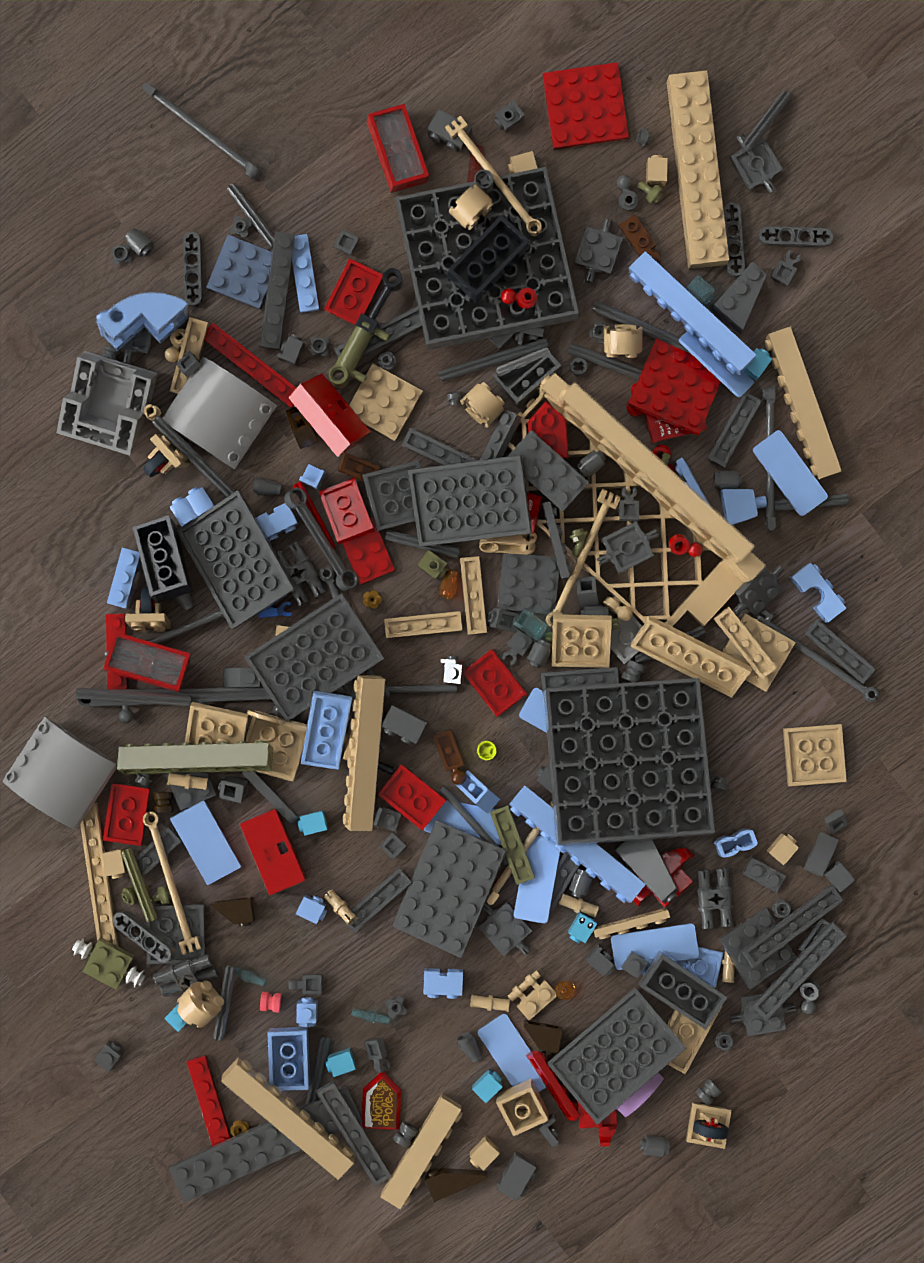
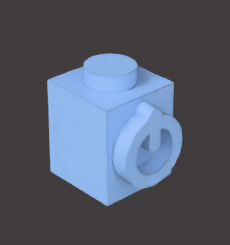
[296,997,318,1027]

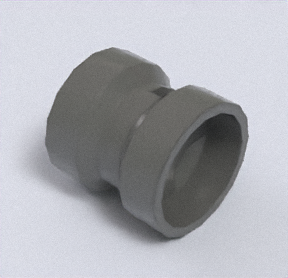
[474,170,494,194]
[622,660,646,683]
[695,1078,722,1106]
[393,1121,419,1148]

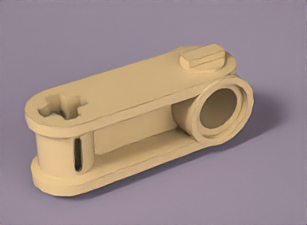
[479,532,537,555]

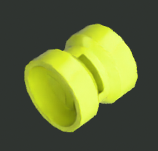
[477,740,496,760]

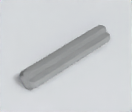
[497,348,551,374]

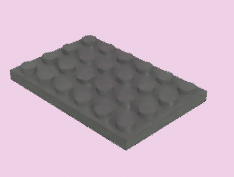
[408,455,532,547]
[177,490,296,629]
[244,593,384,722]
[392,820,507,958]
[547,988,686,1125]

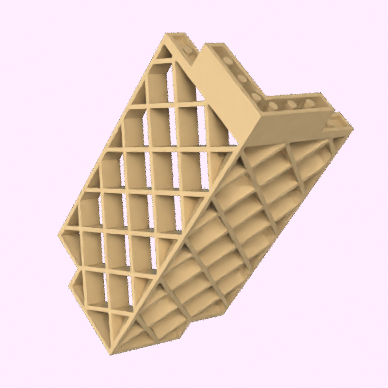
[507,373,766,626]

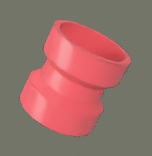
[260,991,282,1013]

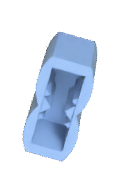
[170,487,214,527]
[714,828,758,857]

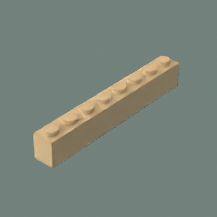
[765,326,842,480]
[343,675,385,831]
[221,1057,354,1180]

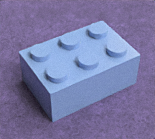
[268,1027,310,1091]

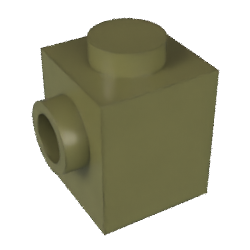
[417,550,448,579]

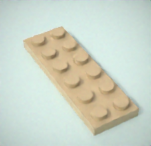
[631,616,752,698]

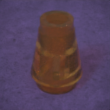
[438,570,459,600]

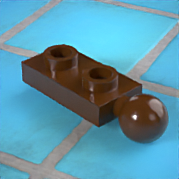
[619,214,661,264]
[337,452,380,482]
[433,729,466,785]

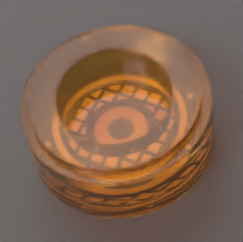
[555,980,575,1000]

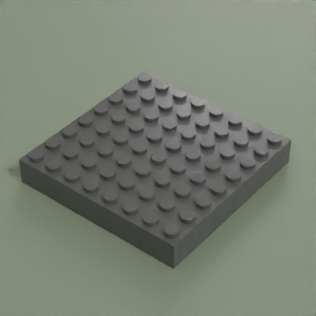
[395,167,579,351]
[543,678,715,846]

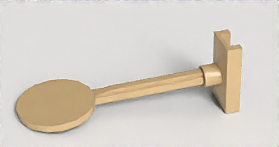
[247,710,353,760]

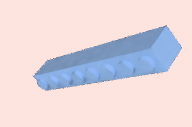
[629,252,756,376]
[509,785,645,903]

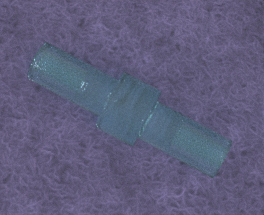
[231,965,266,987]
[351,1008,390,1025]

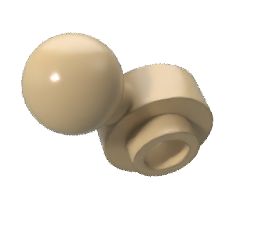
[165,329,186,362]
[602,596,633,621]

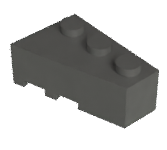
[712,261,767,334]
[492,352,562,409]

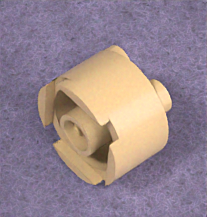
[449,184,493,230]
[604,324,643,358]
[460,382,505,428]
[177,980,224,1028]

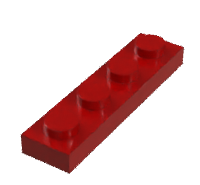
[106,614,128,689]
[526,1051,580,1121]

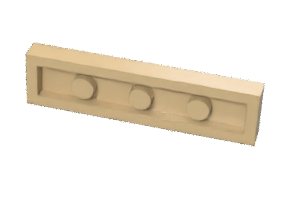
[170,317,209,394]
[460,556,487,635]
[713,607,777,679]
[384,611,462,638]
[593,908,670,939]

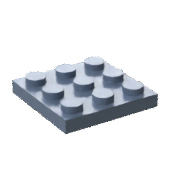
[206,235,272,310]

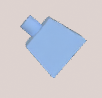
[720,489,767,526]

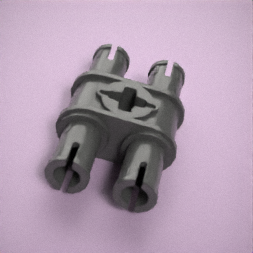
[277,541,326,607]
[696,868,734,929]
[153,954,219,997]

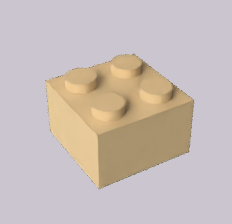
[496,1078,549,1136]

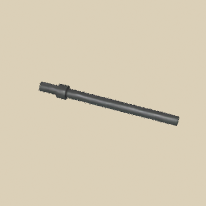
[439,786,509,866]

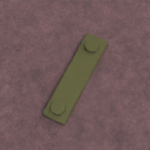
[490,805,535,885]

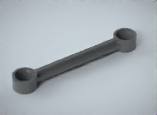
[284,488,358,591]

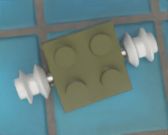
[72,937,146,990]

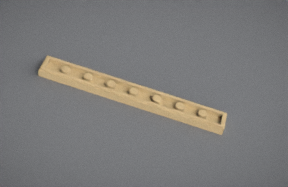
[80,802,119,947]

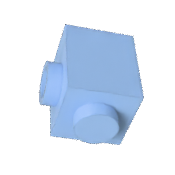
[296,895,327,924]

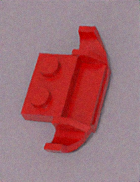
[633,848,695,908]
[577,1101,618,1147]

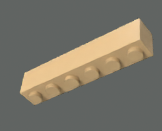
[381,1094,463,1209]

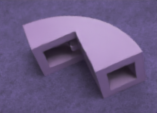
[617,1073,664,1117]

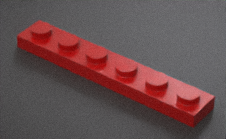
[204,323,296,409]
[187,1055,231,1146]

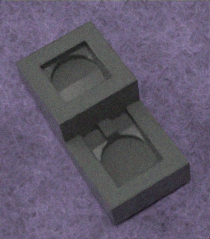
[803,832,838,877]

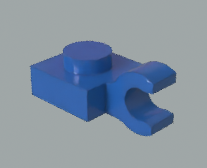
[258,602,293,618]

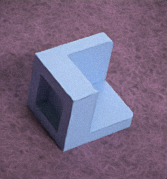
[299,464,326,490]

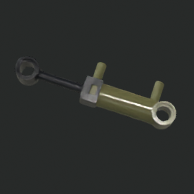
[329,268,403,388]

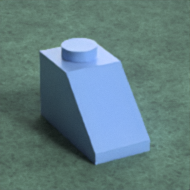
[455,770,500,814]

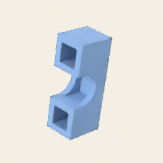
[107,548,142,609]
[790,563,846,623]

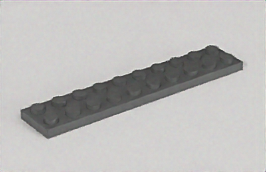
[169,1085,363,1203]

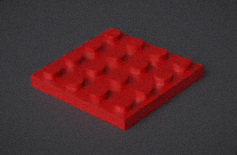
[542,62,629,150]
[627,338,721,436]

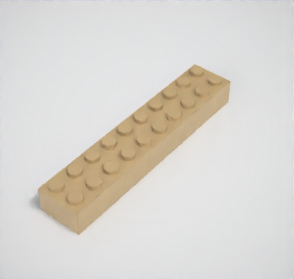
[667,71,729,269]

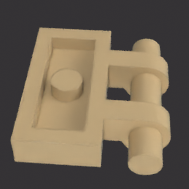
[508,970,558,1021]

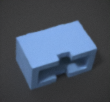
[256,503,298,542]
[423,968,463,999]

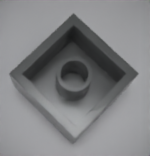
[382,705,427,745]

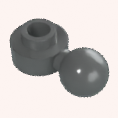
[617,175,638,211]
[800,980,821,1015]

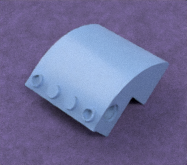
[96,293,188,351]

